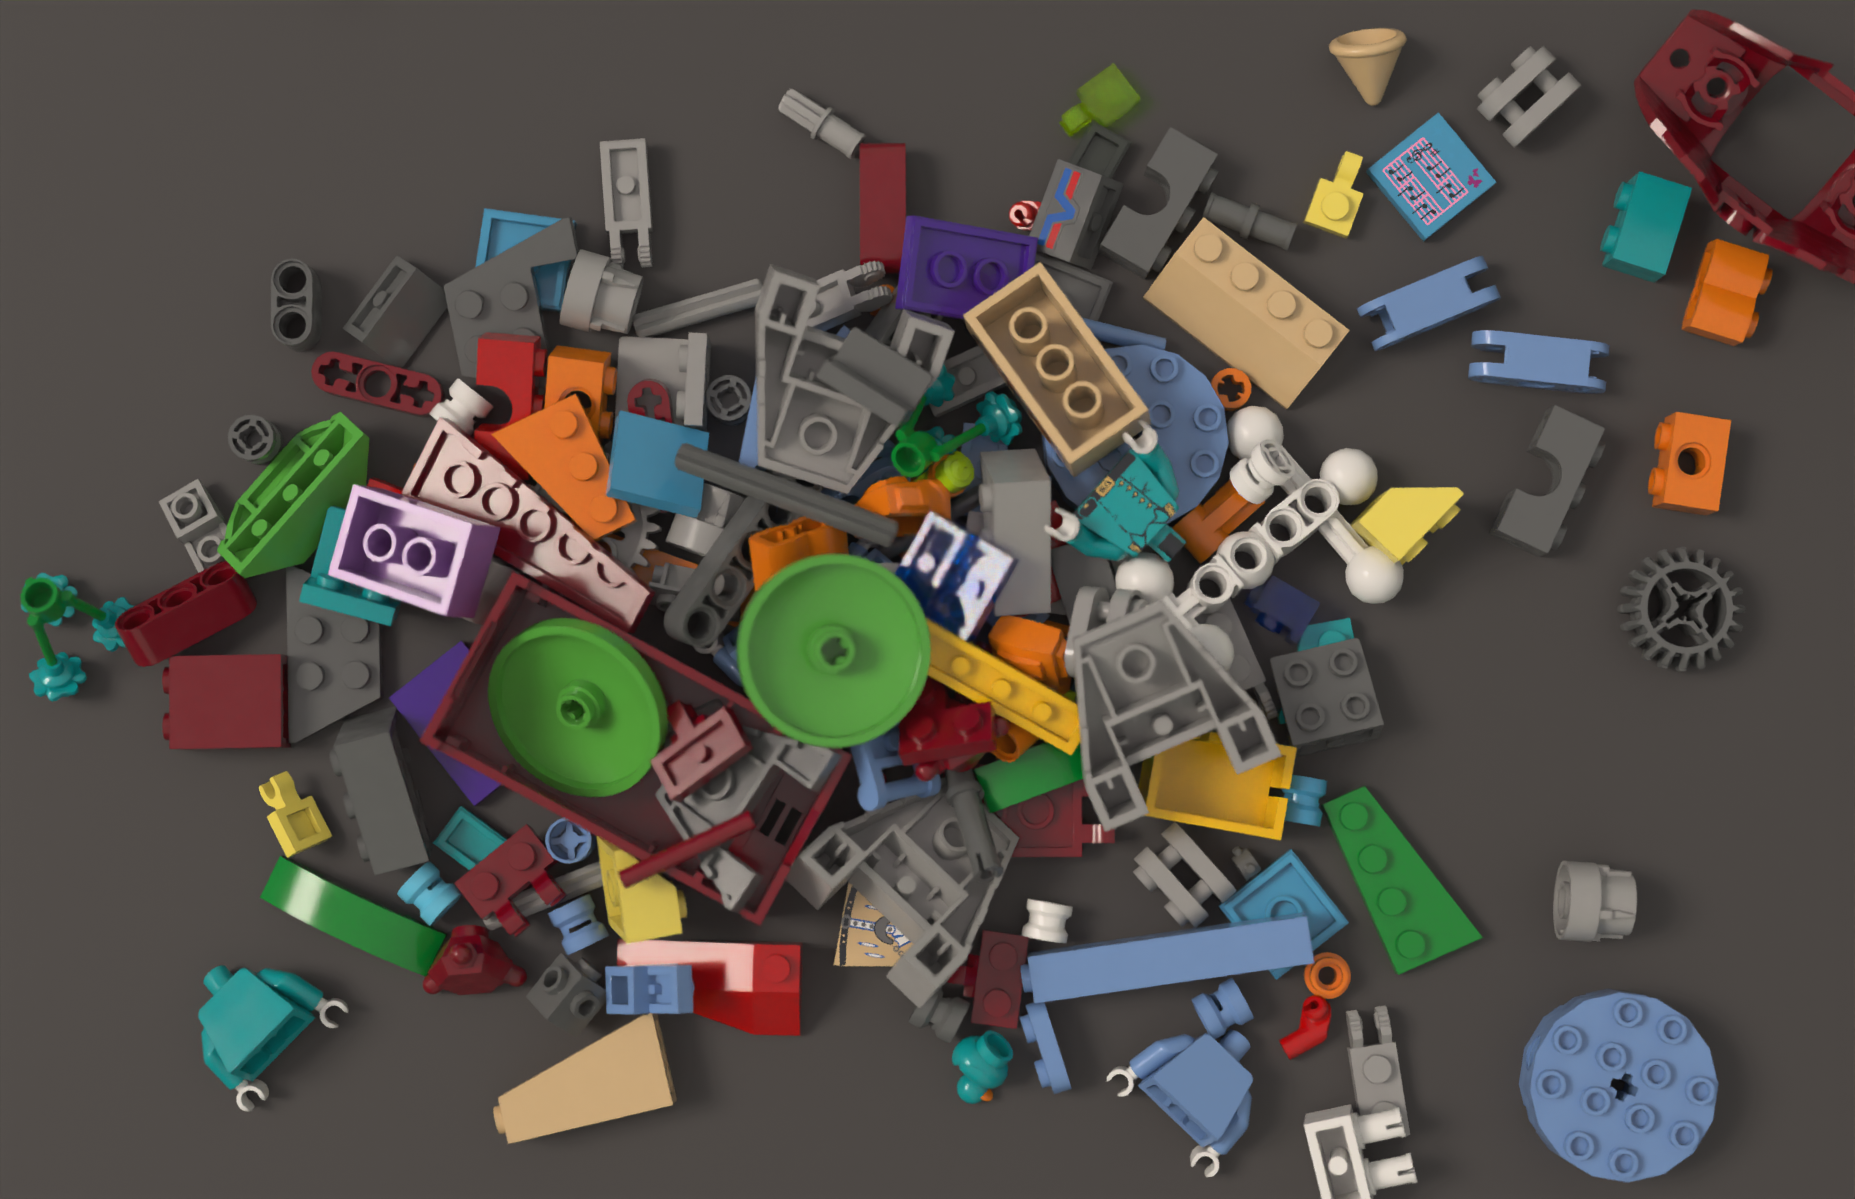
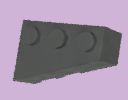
[330,706,433,875]

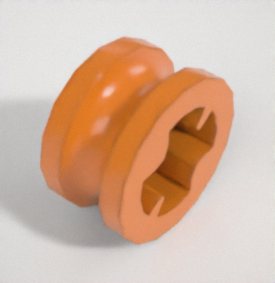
[1210,368,1251,411]

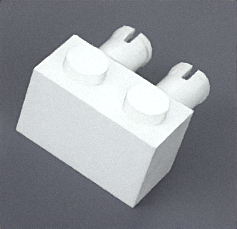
[1304,1104,1417,1199]

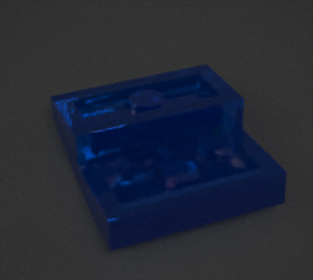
[894,510,1020,642]

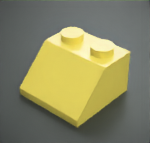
[596,836,687,944]

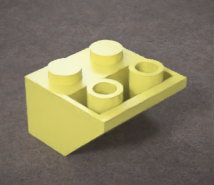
[1350,487,1464,565]

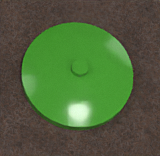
[737,553,931,747]
[488,618,668,797]

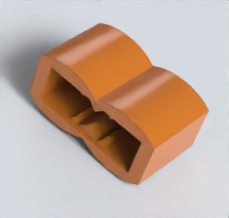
[1681,239,1772,346]
[749,516,849,592]

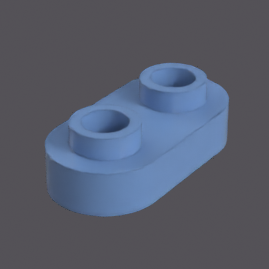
[1020,1002,1072,1095]

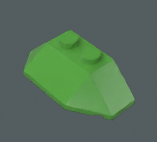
[217,412,370,578]

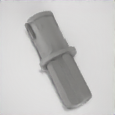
[778,89,866,159]

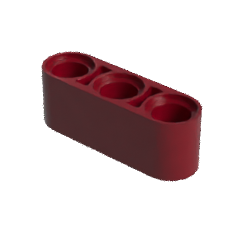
[860,143,906,274]
[115,561,257,667]

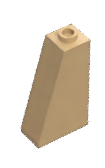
[494,1013,677,1144]

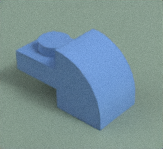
[605,964,694,1014]

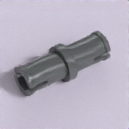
[1202,192,1298,251]

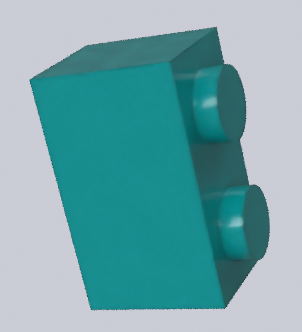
[1600,171,1692,283]

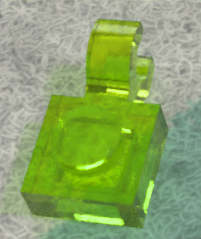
[1059,63,1141,137]

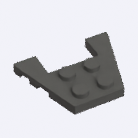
[443,217,586,394]
[655,716,842,913]

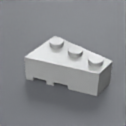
[979,449,1051,616]

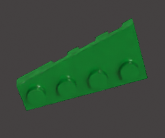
[1320,786,1483,975]

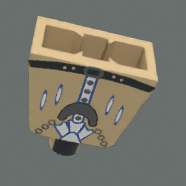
[834,882,913,966]

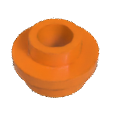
[1304,952,1351,999]

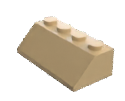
[1143,217,1350,410]

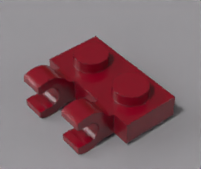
[454,824,568,937]

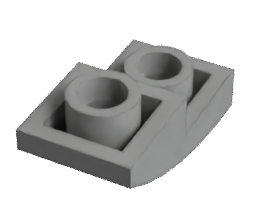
[158,479,227,573]

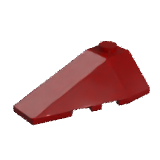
[617,938,803,1036]

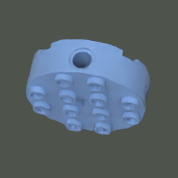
[1041,344,1229,525]
[1519,989,1718,1182]

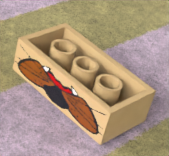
[963,262,1151,477]

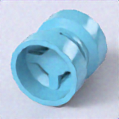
[397,861,462,926]

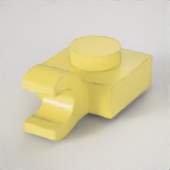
[1303,151,1364,239]
[259,771,332,858]

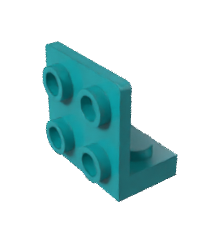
[299,506,402,626]

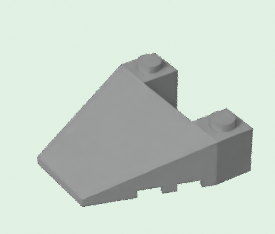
[755,264,954,494]
[1072,600,1281,832]
[786,777,1019,1009]

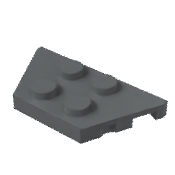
[286,566,384,743]

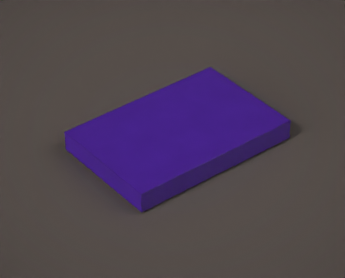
[895,215,1038,320]
[389,640,502,806]

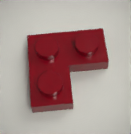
[899,675,997,766]

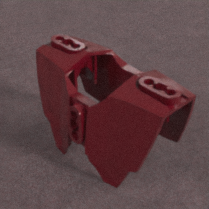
[1634,9,1855,284]

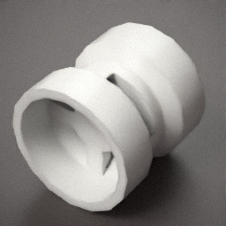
[429,378,494,436]
[1230,439,1295,504]

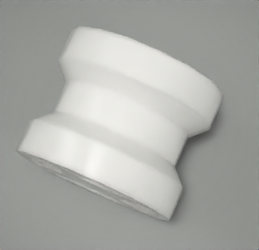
[1021,898,1073,944]

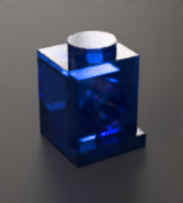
[1243,575,1321,645]

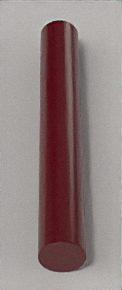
[618,810,757,889]

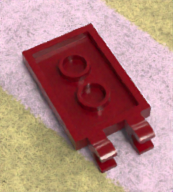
[943,764,1115,857]

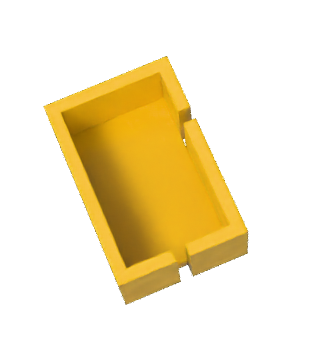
[1139,732,1297,840]

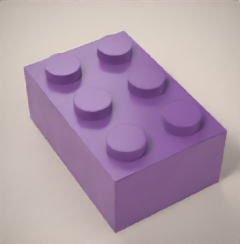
[328,484,500,618]

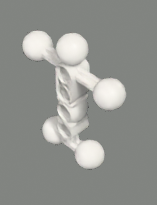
[1115,406,1404,672]

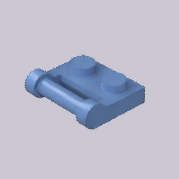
[850,722,941,811]

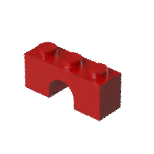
[474,332,548,480]

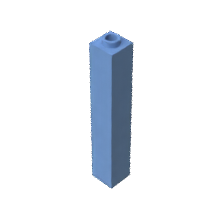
[1020,912,1314,1003]

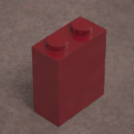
[162,654,291,750]

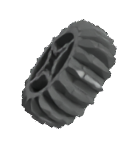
[1617,547,1746,672]

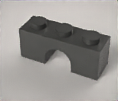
[1098,127,1219,280]
[1489,405,1606,557]

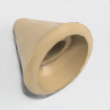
[1329,28,1407,106]

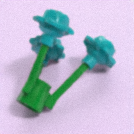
[891,364,1022,478]
[20,573,134,702]

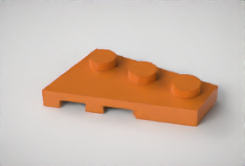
[492,394,638,541]

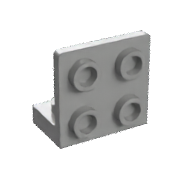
[615,332,711,432]

